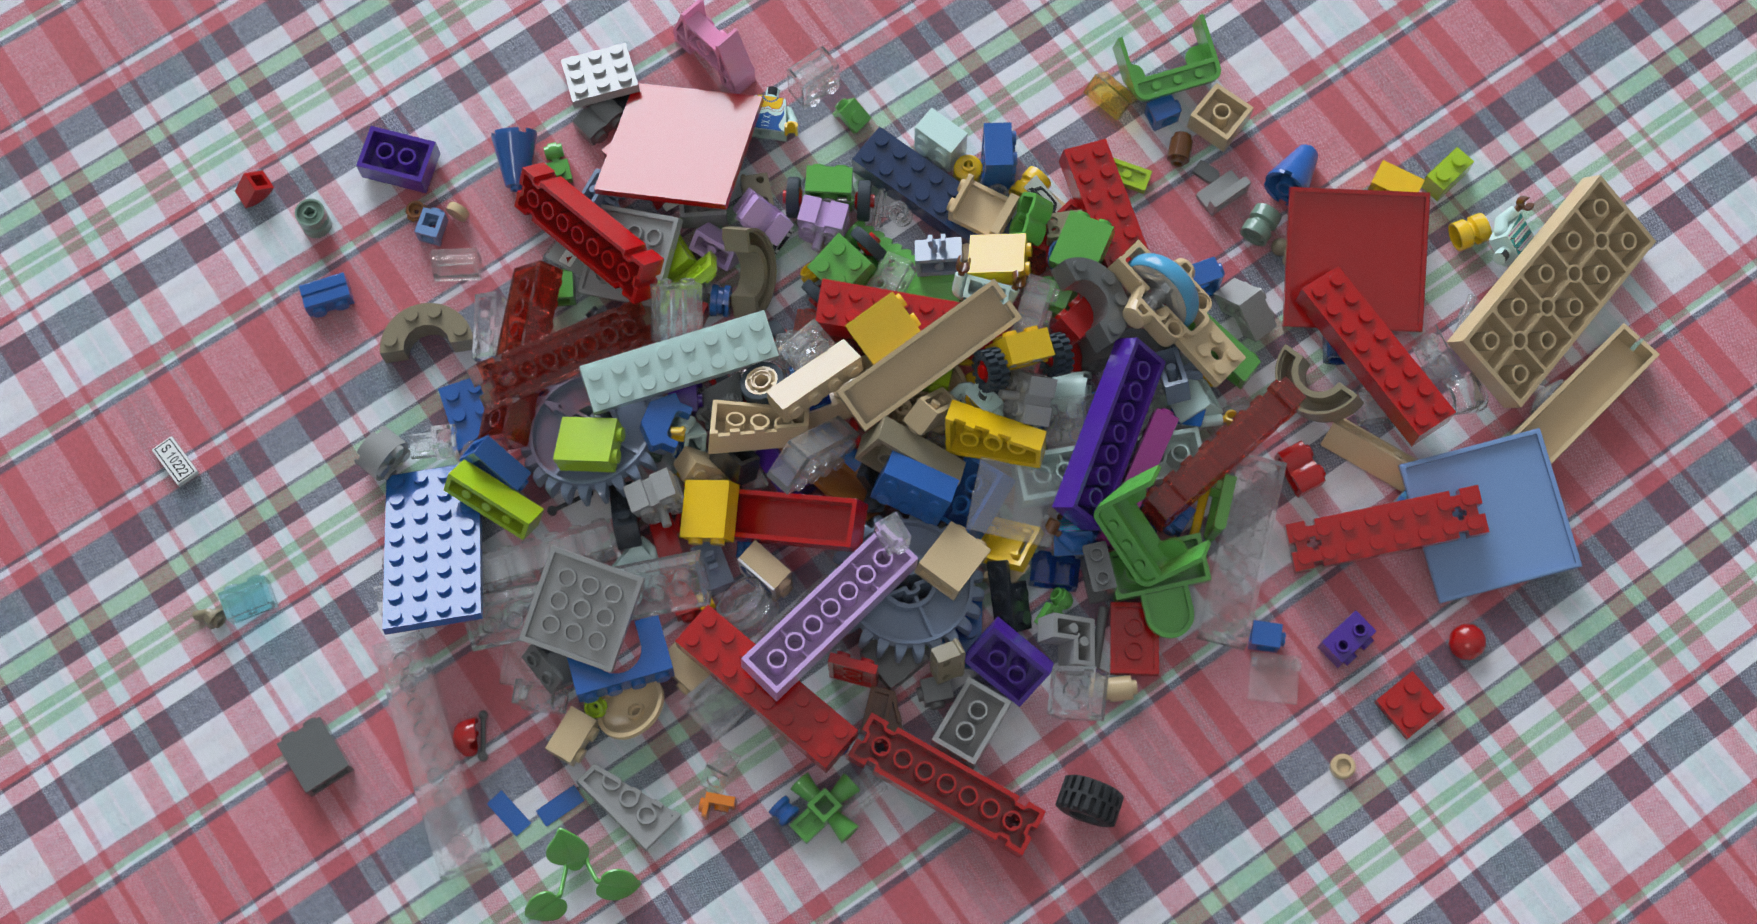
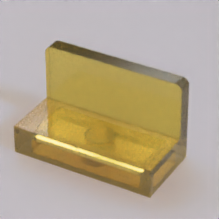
[1083,71,1138,120]

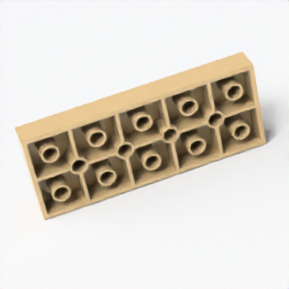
[1446,175,1656,408]

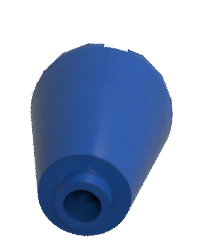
[491,127,537,192]
[1264,144,1318,206]

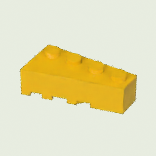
[945,399,1047,468]

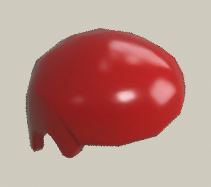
[1448,624,1486,661]
[453,717,479,757]

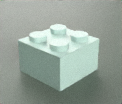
[914,108,968,172]

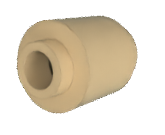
[1102,675,1138,702]

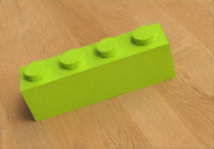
[443,459,544,540]

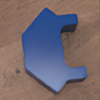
[639,393,693,454]

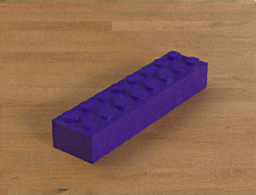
[1052,337,1166,531]

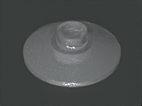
[1529,379,1564,415]

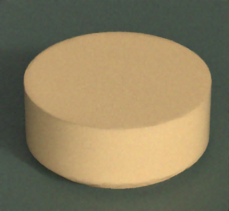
[446,202,470,222]
[1330,754,1356,780]

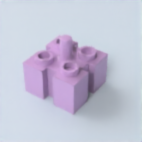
[732,187,794,246]
[797,194,850,252]

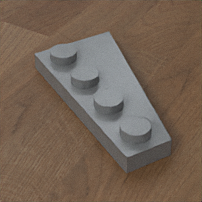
[576,764,682,851]

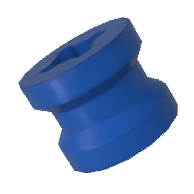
[769,795,800,827]

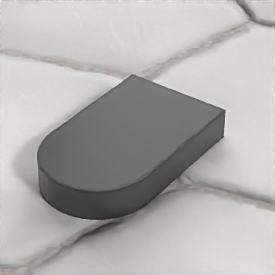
[1192,160,1220,184]

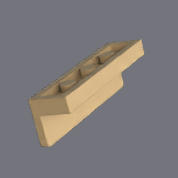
[1321,419,1417,492]

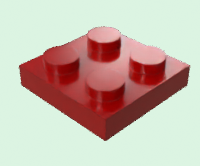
[1374,671,1445,740]

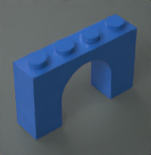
[567,614,675,703]

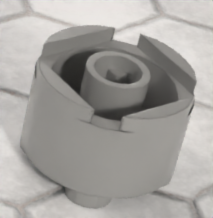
[354,426,411,481]

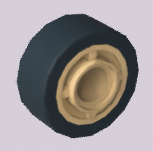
[740,362,785,405]

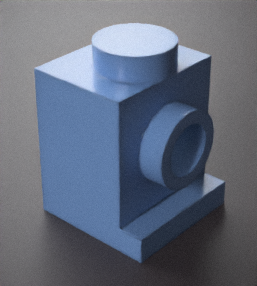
[414,207,448,246]

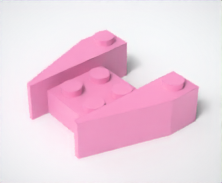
[673,0,755,94]

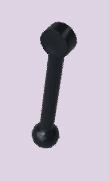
[547,491,594,516]

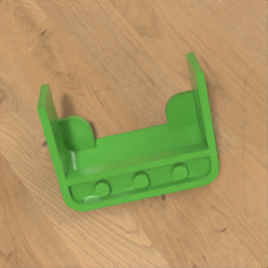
[1112,14,1221,102]
[1094,464,1211,587]

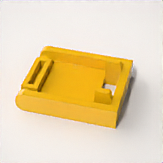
[981,517,1044,573]

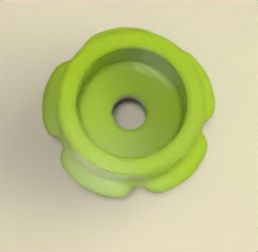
[584,697,608,718]

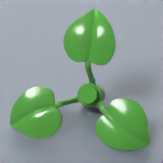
[525,827,641,921]

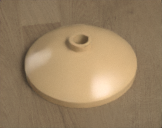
[597,681,664,740]

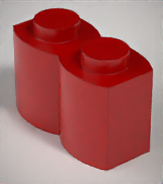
[1274,440,1326,498]

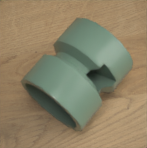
[295,199,332,238]
[1240,203,1282,247]

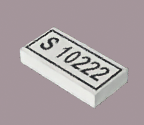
[152,436,200,487]

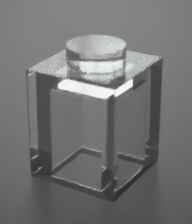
[874,512,912,556]

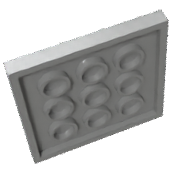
[577,204,683,310]
[519,546,646,673]

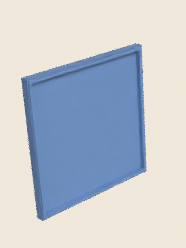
[1398,428,1582,604]

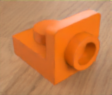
[698,792,737,820]

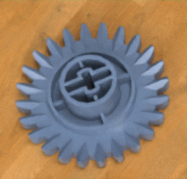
[521,370,672,506]
[828,511,985,664]

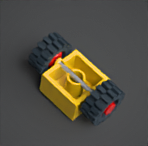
[971,325,1075,393]

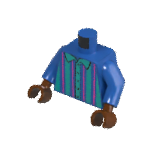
[1045,504,1099,556]

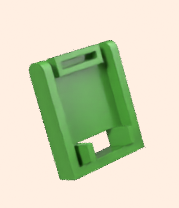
[1203,474,1237,541]

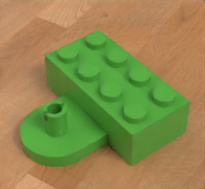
[1109,533,1212,639]

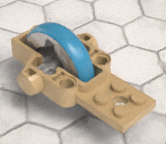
[1107,240,1246,388]

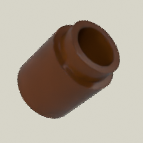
[1167,131,1193,167]

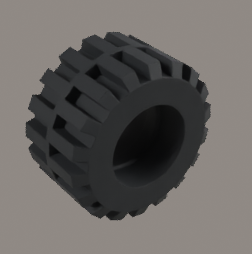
[1056,775,1124,827]

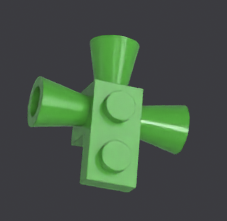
[789,772,860,844]

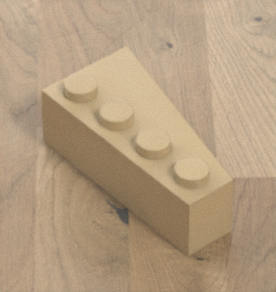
[708,399,809,454]

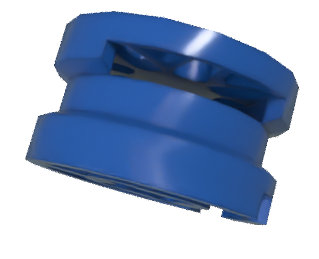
[710,284,732,317]

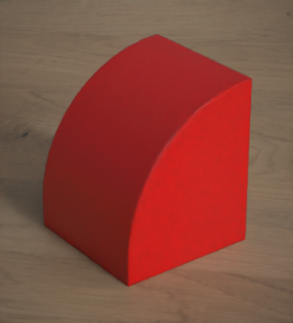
[235,170,274,208]

